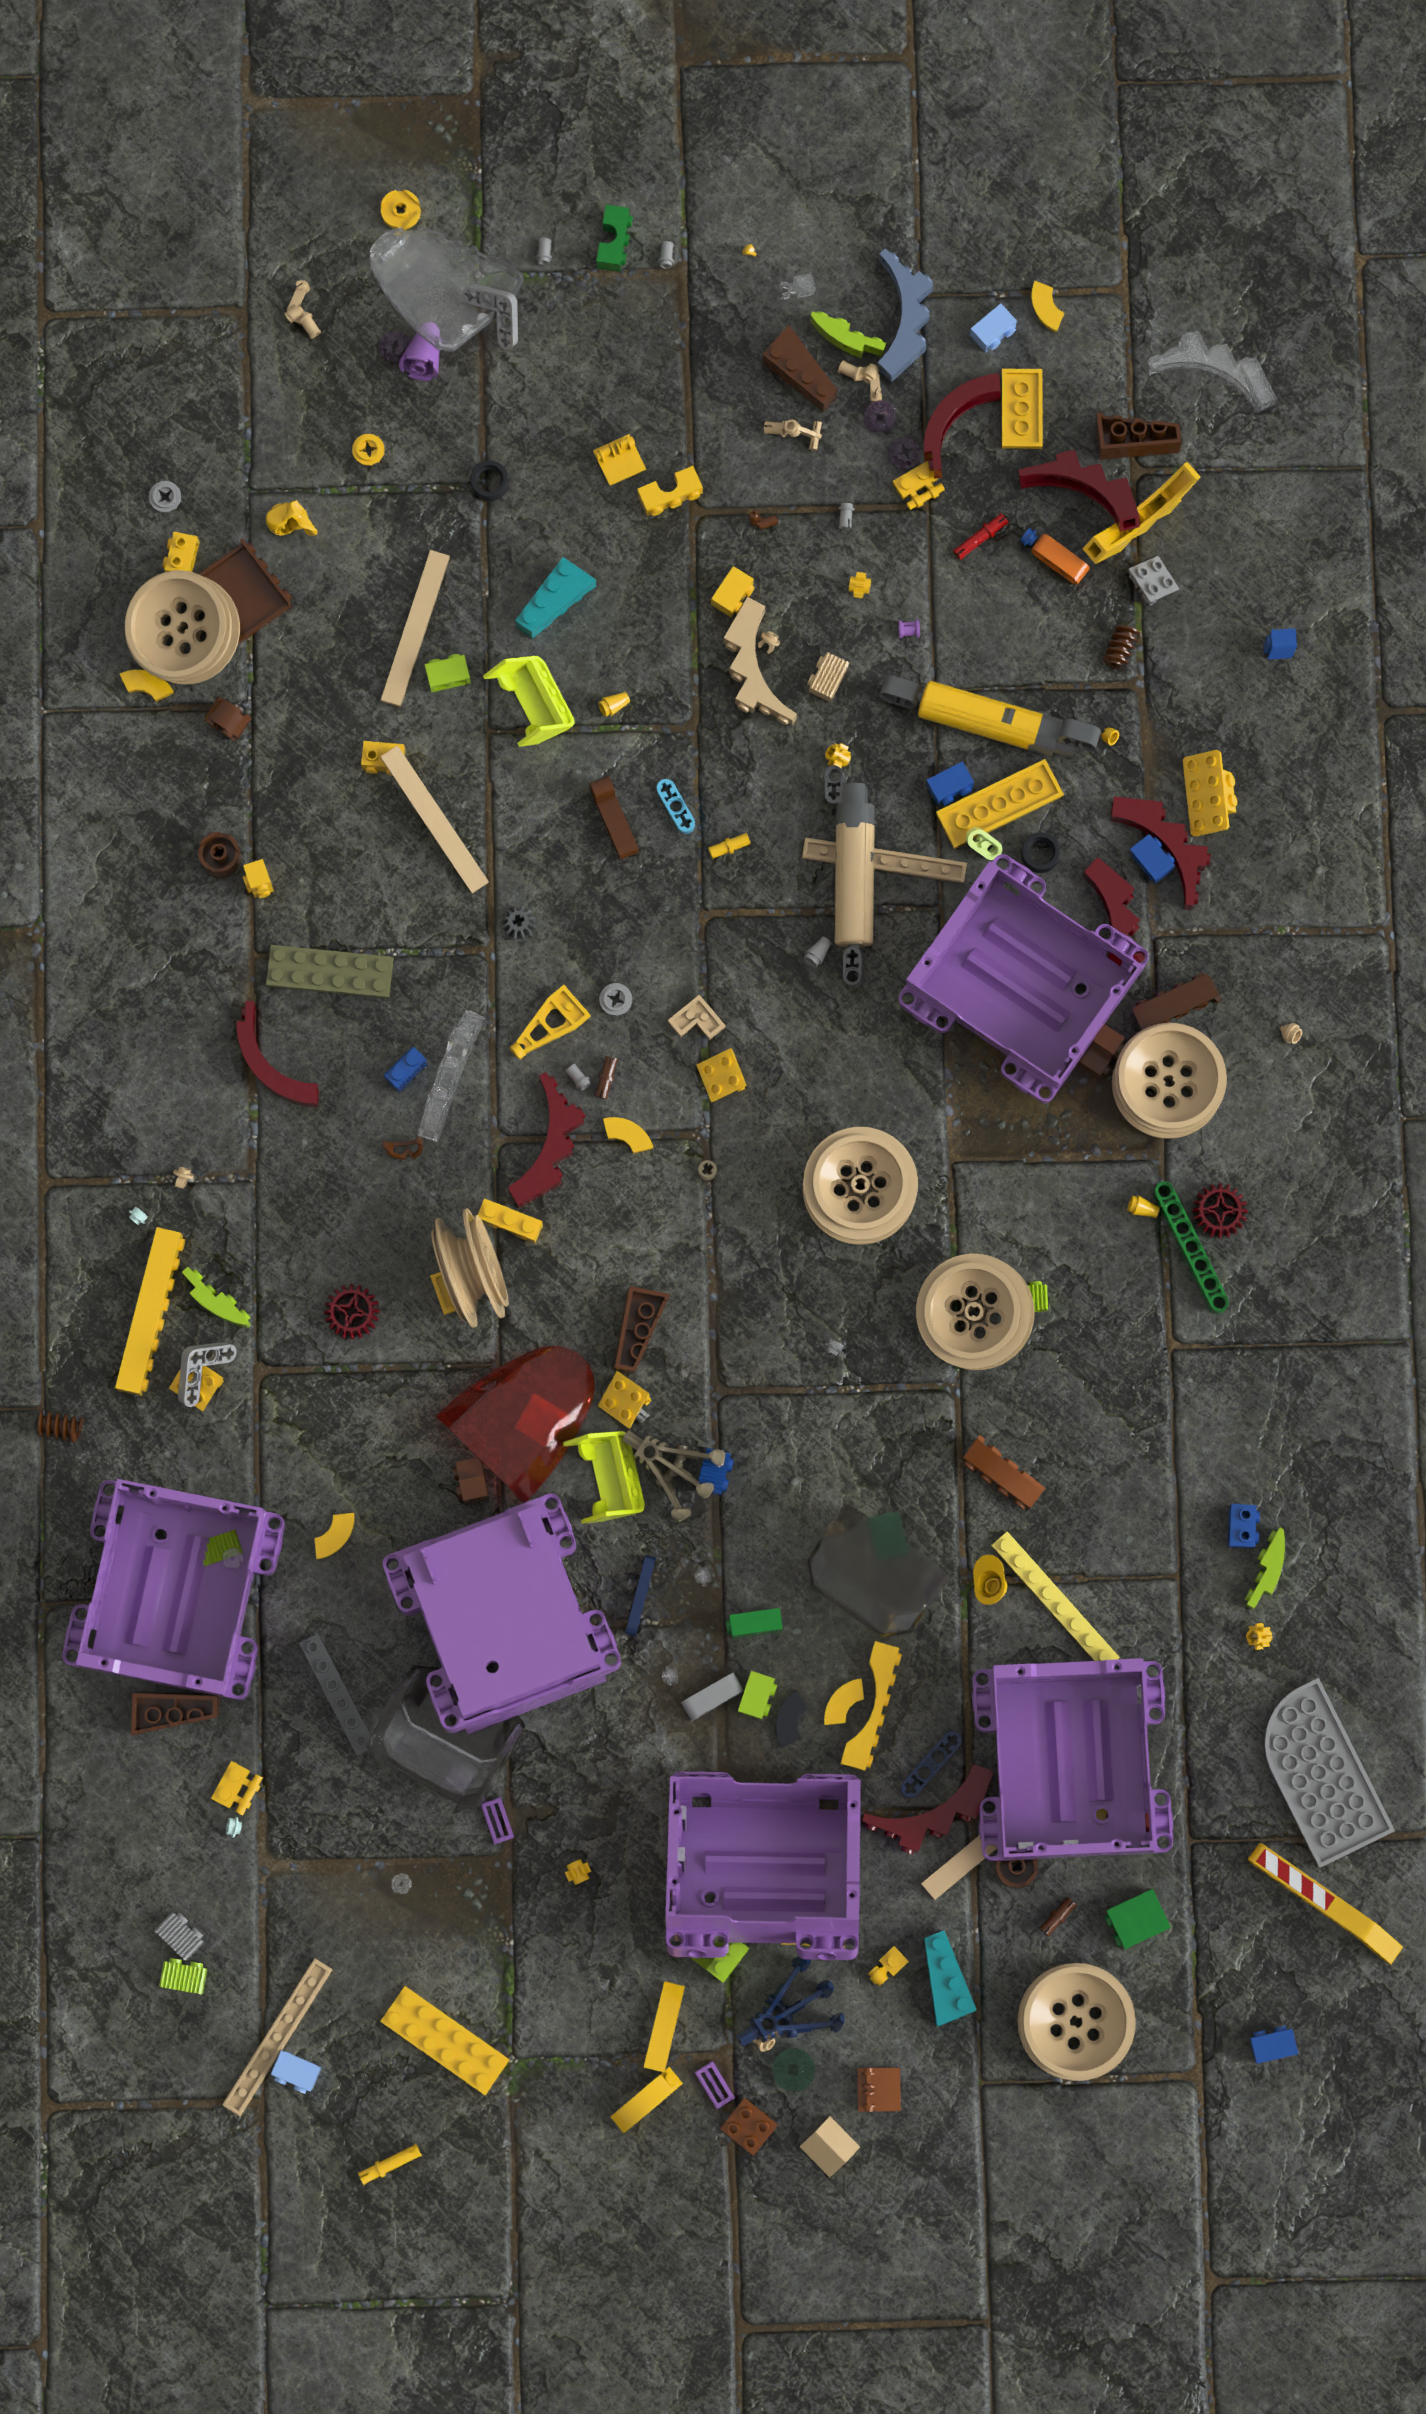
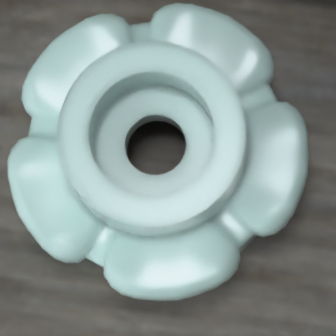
[129,1206,148,1225]
[226,1817,242,1838]

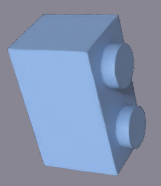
[970,304,1017,353]
[271,2050,322,2094]

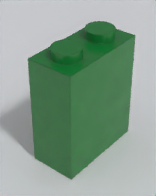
[726,1608,783,1639]
[1104,1889,1171,1950]

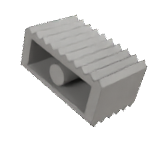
[155,1912,204,1961]

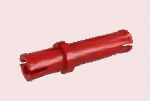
[953,513,1008,560]

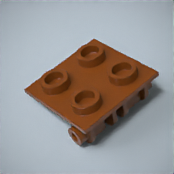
[857,2068,901,2112]
[720,2098,778,2156]

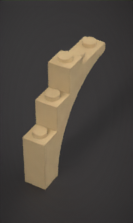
[724,597,797,726]

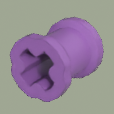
[898,619,920,638]

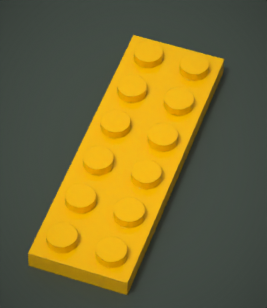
[936,759,1064,849]
[380,1986,510,2095]

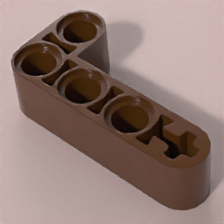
[589,775,639,860]

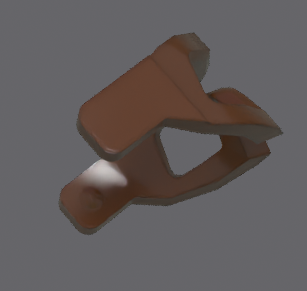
[383,1137,423,1160]

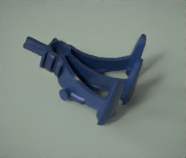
[736,1956,845,2047]

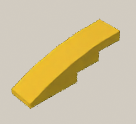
[644,1981,685,2072]

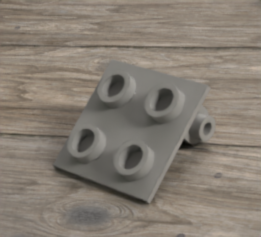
[1128,556,1179,606]

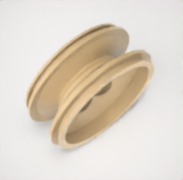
[125,570,240,685]
[1112,1023,1227,1139]
[1018,1963,1136,2081]

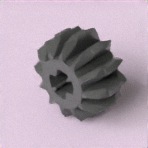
[502,906,536,940]

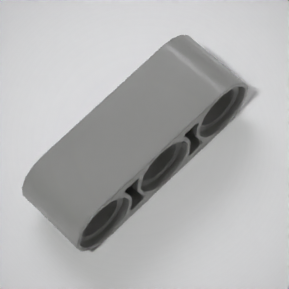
[681,1673,744,1721]

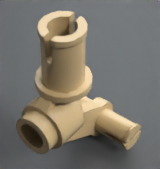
[284,280,321,339]
[838,361,882,409]
[764,420,822,451]

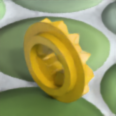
[352,434,385,466]

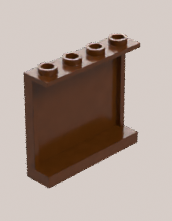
[199,538,292,646]

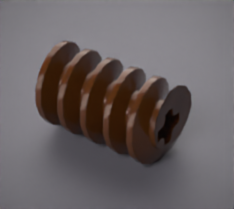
[1103,625,1141,671]
[37,1409,83,1443]

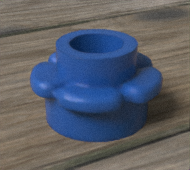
[1020,528,1037,546]

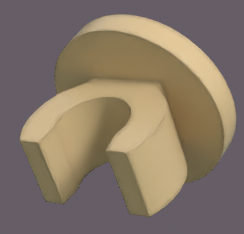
[758,631,780,654]
[173,1167,194,1188]
[753,2038,775,2052]

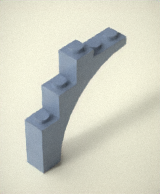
[877,248,933,383]

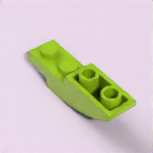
[810,311,886,358]
[182,1267,251,1328]
[1244,1527,1285,1610]

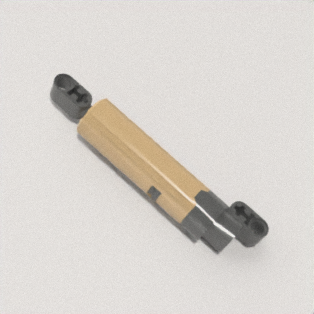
[825,765,875,989]

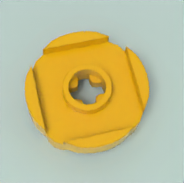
[381,190,421,232]

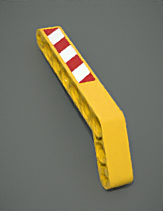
[1247,1842,1403,1965]

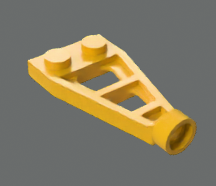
[509,985,591,1060]

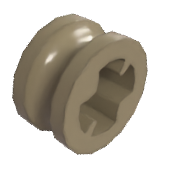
[698,1160,717,1180]

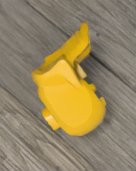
[265,500,318,536]

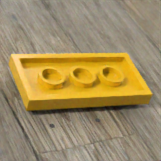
[1002,369,1043,449]

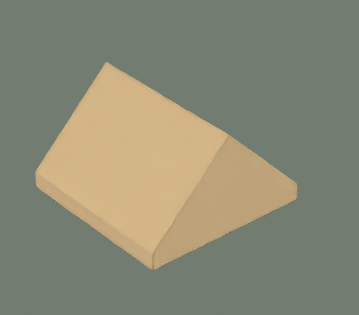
[800,2116,860,2177]

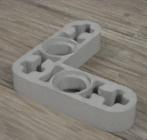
[462,284,518,350]
[178,1342,237,1407]

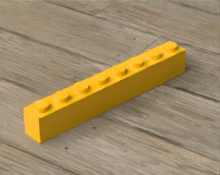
[115,1227,185,1396]

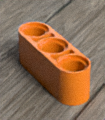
[1031,534,1090,585]

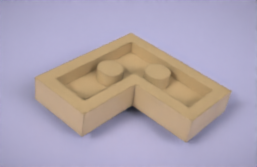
[668,995,726,1040]

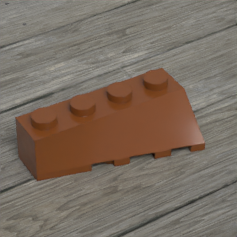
[962,1435,1045,1510]

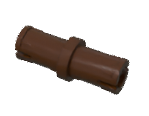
[594,1056,618,1099]
[1039,1897,1077,1937]

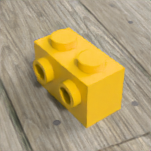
[162,532,200,572]
[711,566,755,618]
[361,741,405,775]
[243,859,274,898]

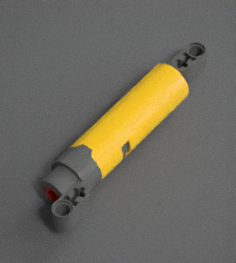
[879,675,1101,759]

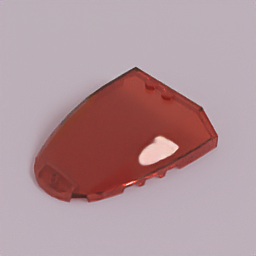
[435,1346,595,1503]

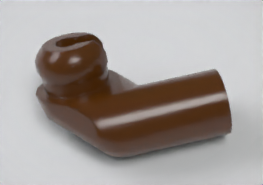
[748,510,778,529]

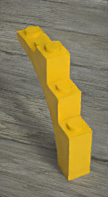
[1083,462,1201,564]

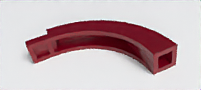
[924,373,1001,479]
[237,1001,319,1107]

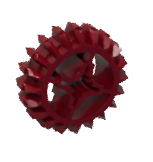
[1191,1183,1248,1239]
[324,1284,380,1340]

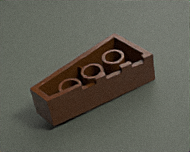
[1095,413,1182,460]
[1132,973,1222,1030]
[612,1286,670,1374]

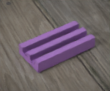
[481,1797,515,1845]
[695,2061,735,2109]

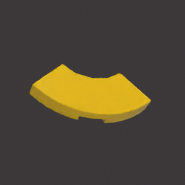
[1031,281,1064,333]
[120,670,174,702]
[603,1117,653,1154]
[314,1513,355,1560]
[824,1678,864,1726]

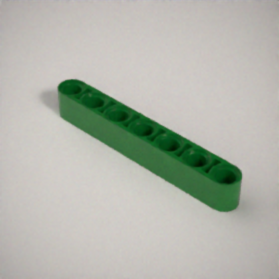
[1153,1181,1229,1314]

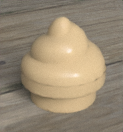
[1280,1023,1302,1044]

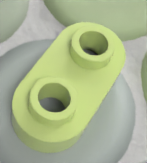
[965,827,1002,860]

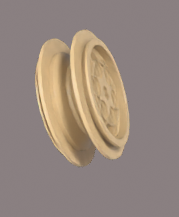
[803,1127,918,1245]
[431,1208,509,1328]
[916,1254,1034,1370]

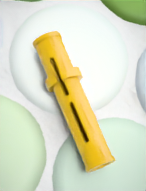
[358,2144,422,2185]

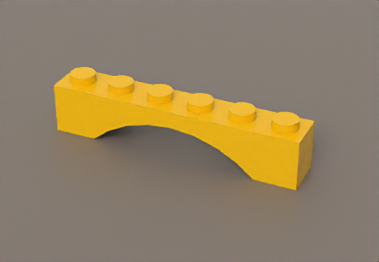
[840,1641,902,1772]

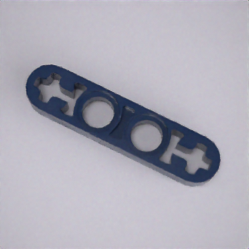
[625,1555,656,1637]
[901,1731,962,1798]

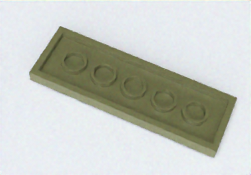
[266,945,394,999]

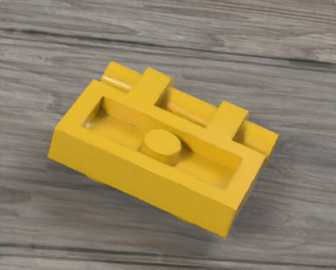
[892,461,945,510]
[211,1761,263,1815]

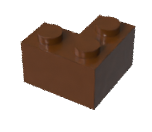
[1078,1024,1125,1079]
[453,1457,490,1505]

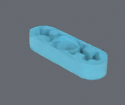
[657,779,695,834]

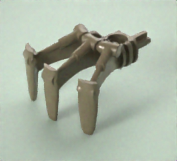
[622,1430,726,1522]

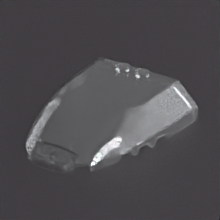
[370,227,524,352]

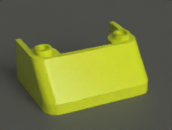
[483,656,575,747]
[563,1431,645,1524]

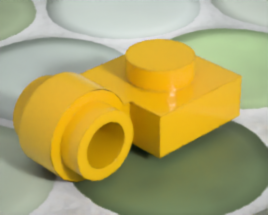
[868,1946,909,1986]

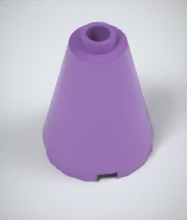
[399,323,440,381]

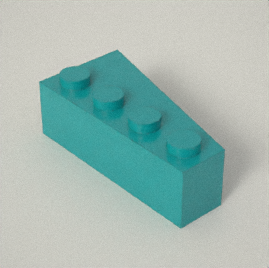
[515,557,596,639]
[923,1930,977,2027]

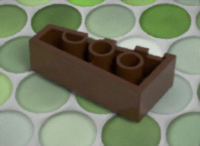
[762,325,837,412]
[131,1692,220,1736]

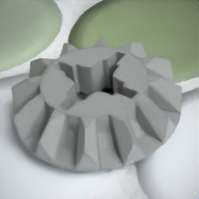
[149,481,181,513]
[599,983,632,1016]

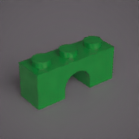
[596,205,633,272]

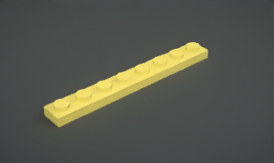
[991,1532,1120,1661]

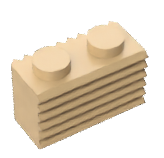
[807,652,849,702]

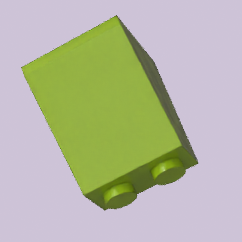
[690,1942,749,1983]

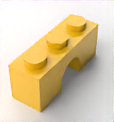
[637,466,703,516]
[478,1198,543,1244]

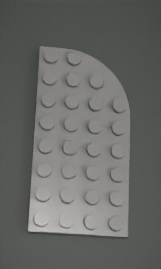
[1264,1678,1395,1868]

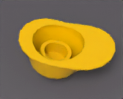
[973,1555,1007,1605]

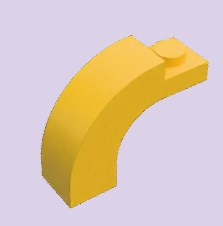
[610,2067,683,2133]

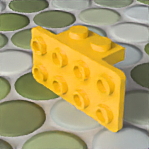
[1183,750,1237,837]

